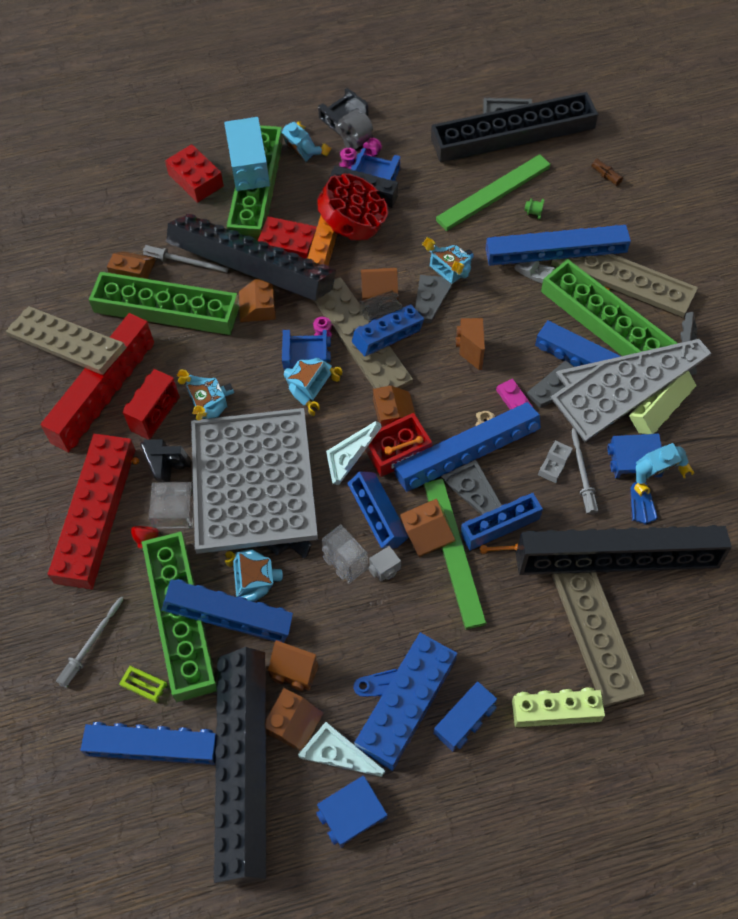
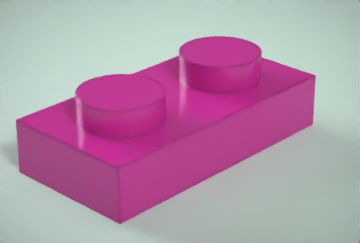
[496,379,532,410]

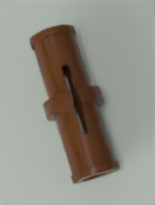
[591,158,623,186]

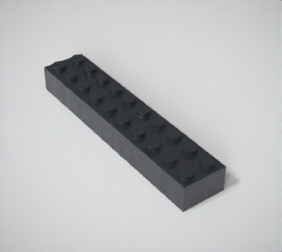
[431,92,598,163]
[166,214,336,301]
[516,525,732,575]
[213,647,266,885]

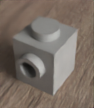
[368,546,401,581]

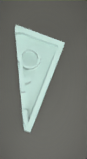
[326,421,381,485]
[298,722,385,777]

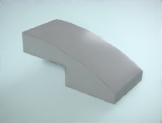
[514,261,555,283]
[538,440,573,483]

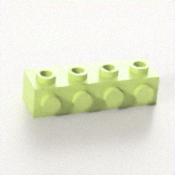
[629,371,696,434]
[512,688,605,727]

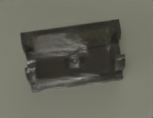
[359,290,403,321]

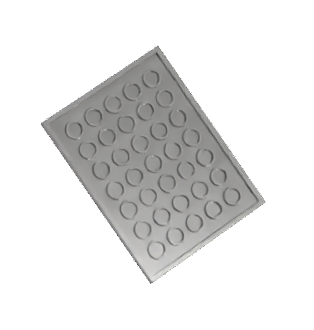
[191,408,318,554]

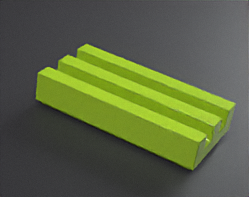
[119,666,168,703]

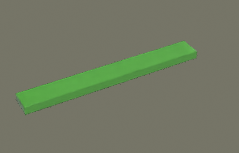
[436,154,550,231]
[424,479,486,630]

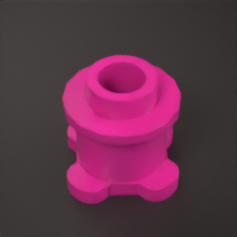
[363,138,382,157]
[340,148,357,169]
[313,317,332,337]

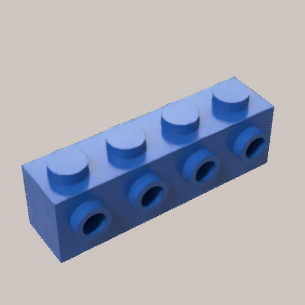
[352,304,424,357]
[347,471,409,548]
[461,493,543,550]

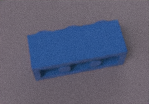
[433,681,497,752]

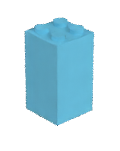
[224,117,270,191]

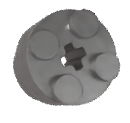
[335,109,374,149]

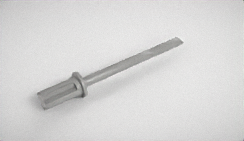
[143,245,228,273]
[572,428,598,516]
[56,597,123,688]

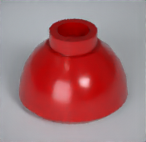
[131,526,159,548]

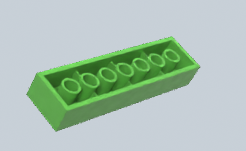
[227,126,283,241]
[541,259,678,356]
[89,272,240,335]
[142,531,217,702]

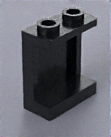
[318,88,369,135]

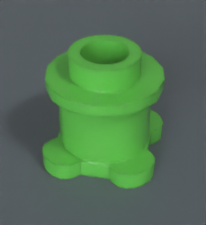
[524,198,544,220]

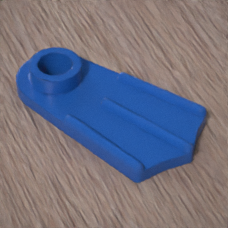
[631,482,658,525]
[354,669,397,697]

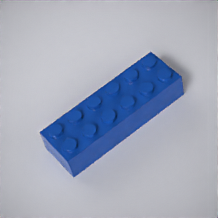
[354,633,457,771]

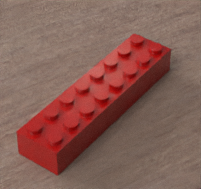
[40,313,154,453]
[47,434,135,590]

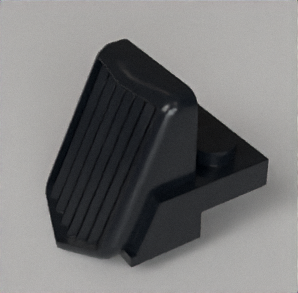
[140,439,191,487]

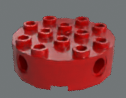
[317,174,388,240]

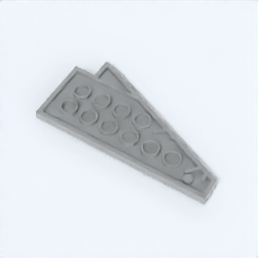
[551,339,711,442]

